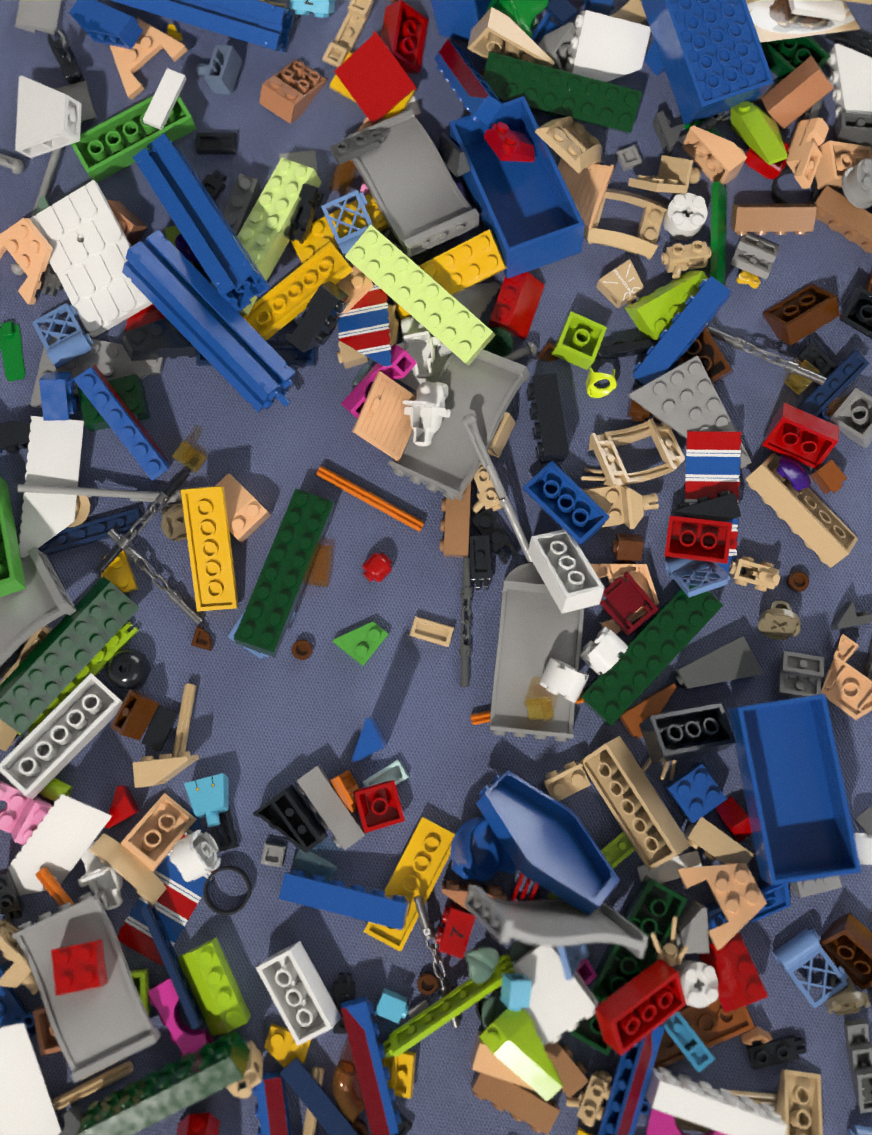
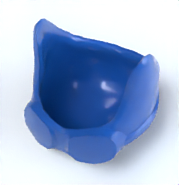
[451,816,518,882]

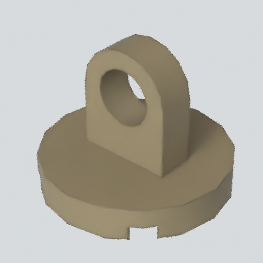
[161,503,187,541]
[758,600,801,640]
[825,974,871,1015]

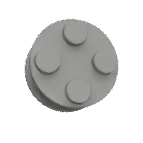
[841,158,872,209]

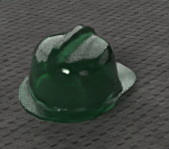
[483,326,514,357]

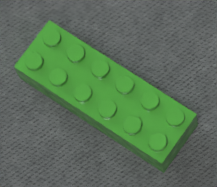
[71,96,196,183]
[0,476,26,597]

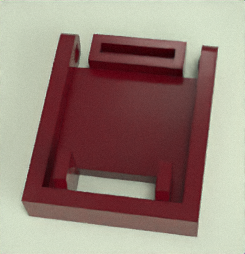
[600,571,659,636]

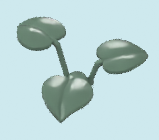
[465,940,536,1029]

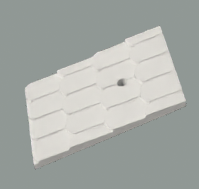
[29,180,152,338]

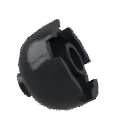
[107,649,151,690]

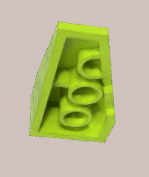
[731,101,787,165]
[479,1008,563,1101]

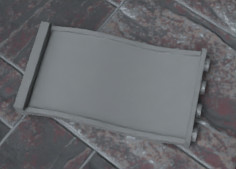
[342,109,479,258]
[388,350,530,501]
[0,547,77,666]
[489,580,584,742]
[464,884,648,958]
[12,892,161,1083]

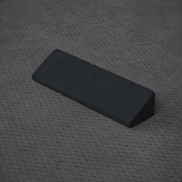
[438,133,470,177]

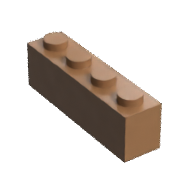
[813,186,872,253]
[730,204,817,235]
[440,482,471,558]
[544,1040,589,1098]
[471,1071,560,1135]

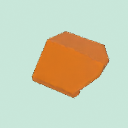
[330,769,360,812]

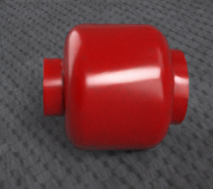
[362,552,392,583]

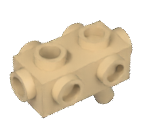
[661,240,711,280]
[471,463,503,513]
[728,556,780,592]
[566,1070,612,1127]

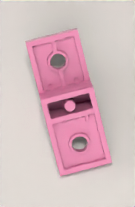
[0,781,53,845]

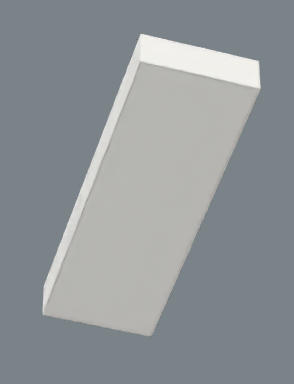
[788,0,846,21]
[143,68,186,130]
[637,850,702,883]

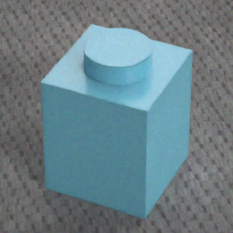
[501,973,532,1011]
[375,988,409,1024]

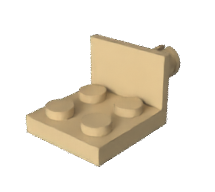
[628,155,700,194]
[582,485,659,529]
[0,918,39,995]

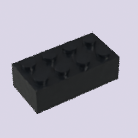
[526,373,569,465]
[639,703,736,764]

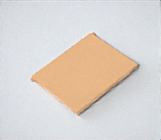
[558,159,614,230]
[352,371,417,463]

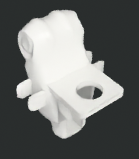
[397,316,442,379]
[402,381,450,447]
[78,840,123,910]

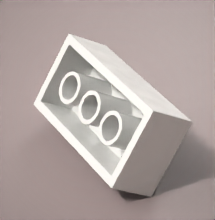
[528,529,604,614]
[256,941,341,1046]

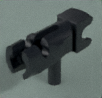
[47,29,85,85]
[284,183,324,244]

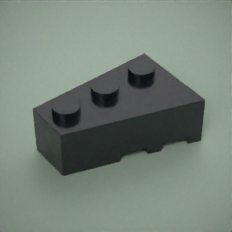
[285,281,349,353]
[122,318,197,361]
[252,785,328,853]

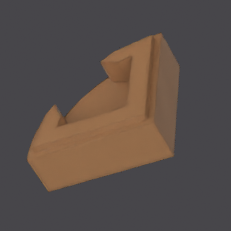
[741,1027,772,1045]

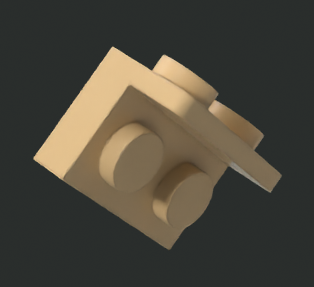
[542,760,591,801]

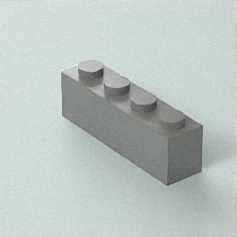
[297,765,366,850]

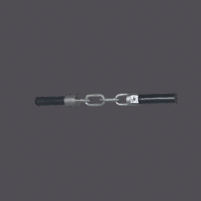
[96,470,189,573]

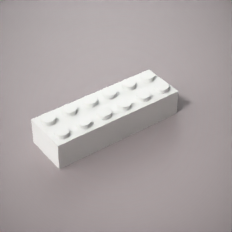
[0,673,123,799]
[645,1067,787,1135]

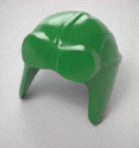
[487,0,549,39]

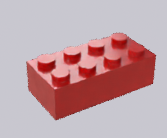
[594,959,686,1055]

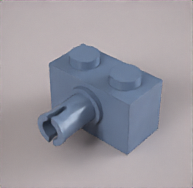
[196,45,242,95]

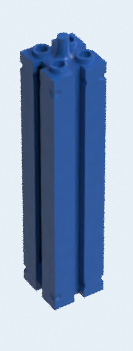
[110,0,295,53]
[133,133,271,312]
[122,230,296,412]

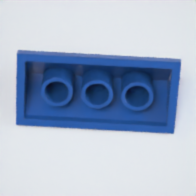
[522,461,610,545]
[352,717,388,762]
[705,880,791,930]

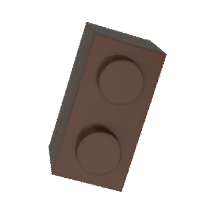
[110,689,159,741]

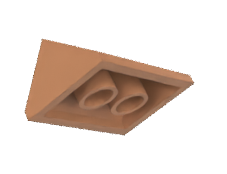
[761,56,834,130]

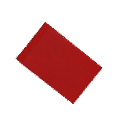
[105,785,140,828]
[714,797,752,843]

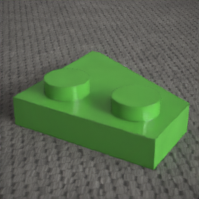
[332,621,389,666]

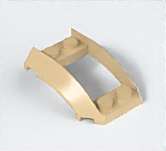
[535,117,602,174]
[584,188,667,260]
[588,419,685,486]

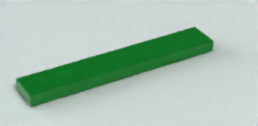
[710,181,727,286]

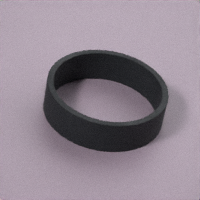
[771,167,818,204]
[203,866,251,915]

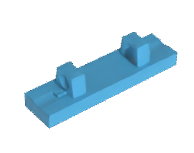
[662,1011,715,1073]

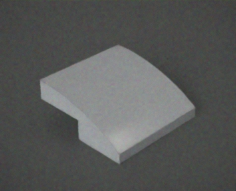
[15,0,61,35]
[55,81,97,123]
[730,234,779,279]
[777,651,824,698]

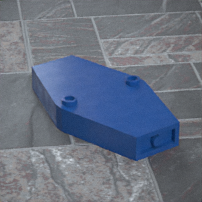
[476,770,620,916]

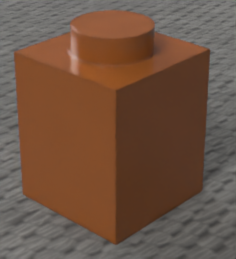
[810,460,847,494]

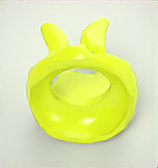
[586,367,617,398]

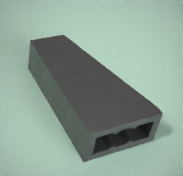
[674,636,763,689]

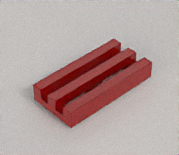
[509,872,539,902]

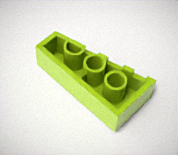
[624,270,708,340]

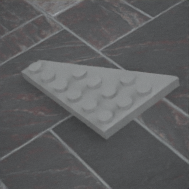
[30,336,165,408]
[627,356,752,469]

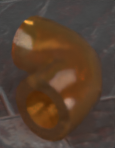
[332,1060,365,1123]

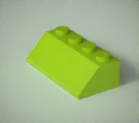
[177,937,251,1036]

